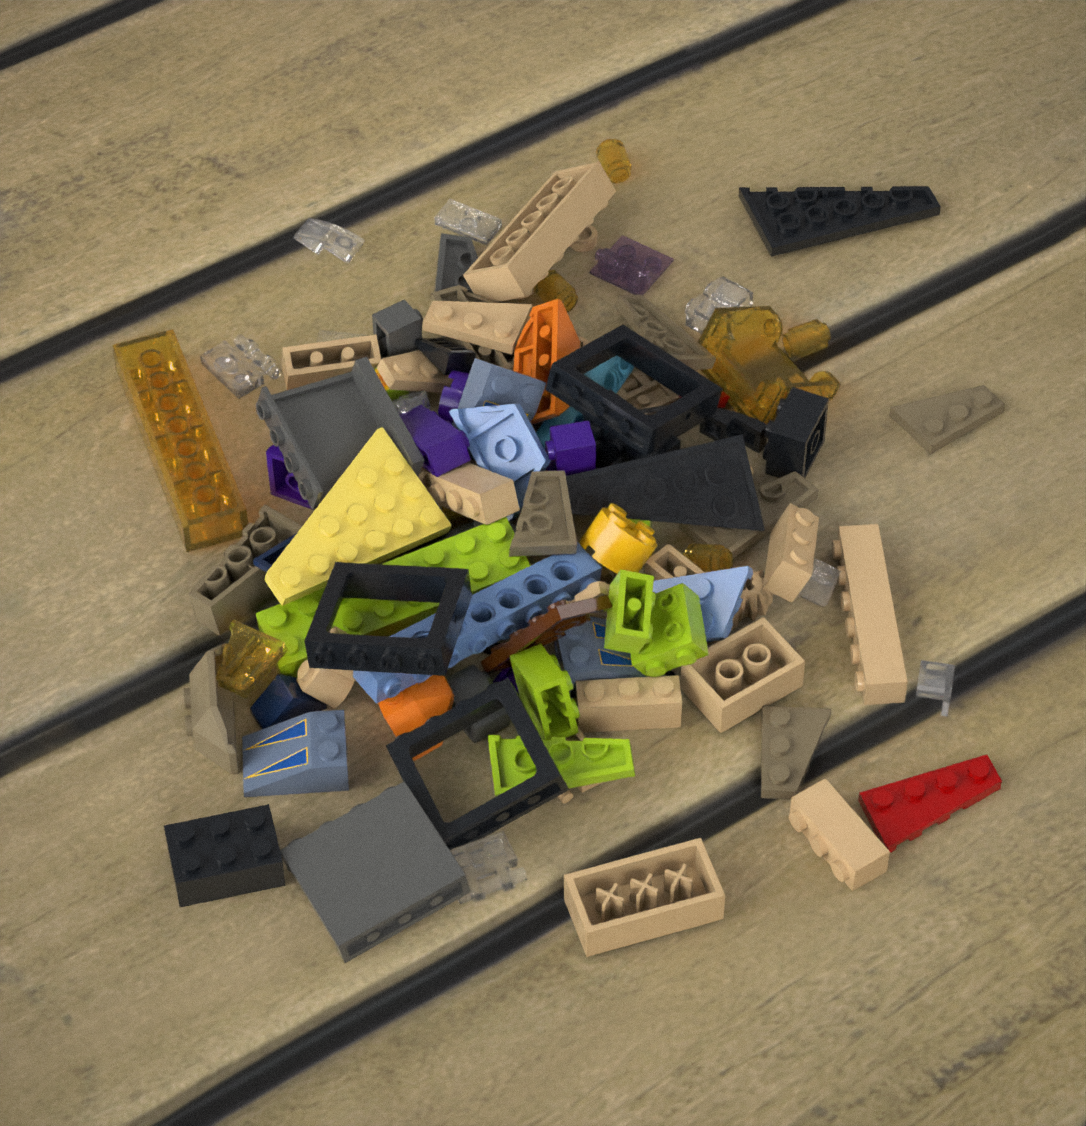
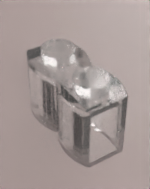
[685,276,753,342]

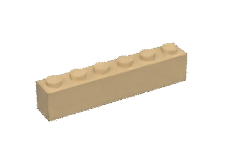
[832,524,908,705]

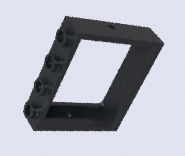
[545,324,723,456]
[304,562,472,676]
[386,678,569,855]

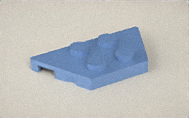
[449,404,551,521]
[653,566,753,642]

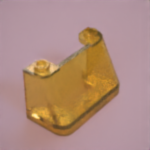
[698,306,841,424]

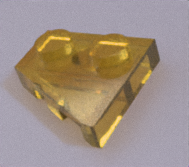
[216,620,287,699]

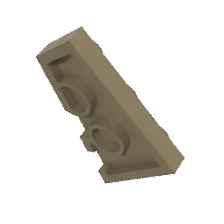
[509,470,577,557]

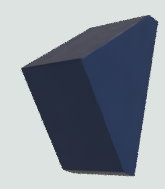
[250,674,327,729]

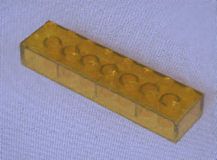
[112,329,248,553]

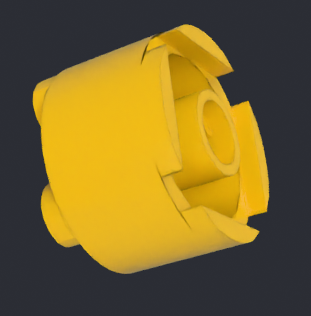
[579,503,657,574]

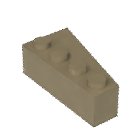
[189,505,302,636]

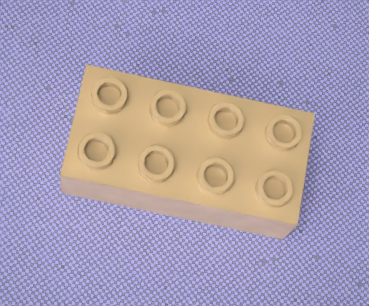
[564,838,725,957]

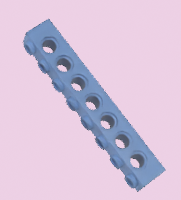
[353,542,602,704]

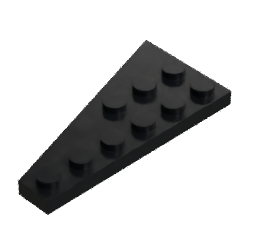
[738,186,941,257]
[566,435,765,531]

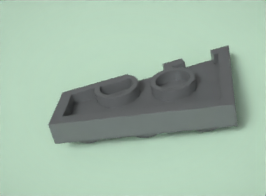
[434,233,478,293]

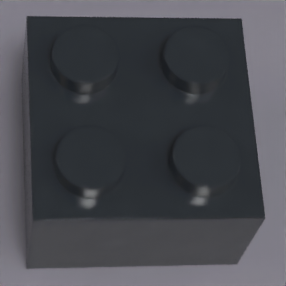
[763,387,829,478]

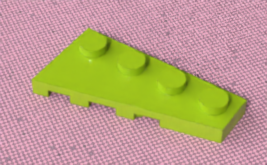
[488,735,636,797]

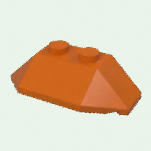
[514,299,580,424]
[378,675,455,761]

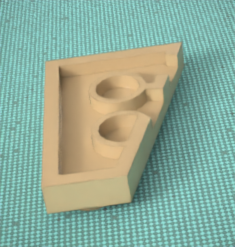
[422,301,532,355]
[377,350,454,393]

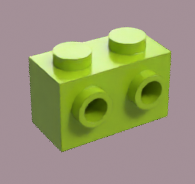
[604,570,656,654]

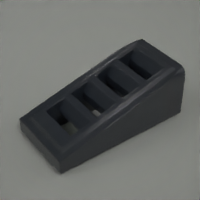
[415,338,476,375]

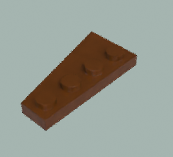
[481,595,612,674]

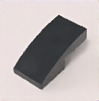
[699,408,767,454]

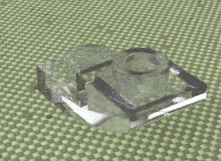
[293,218,365,264]

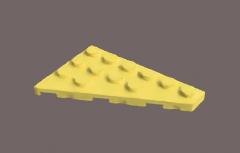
[264,427,452,606]

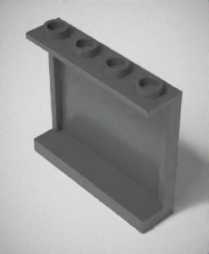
[256,357,424,510]
[280,781,471,963]

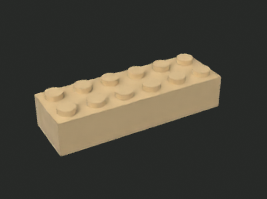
[463,162,616,303]

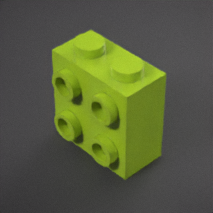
[630,583,709,677]
[510,644,580,740]

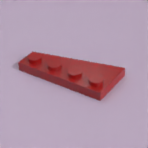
[858,754,1002,853]

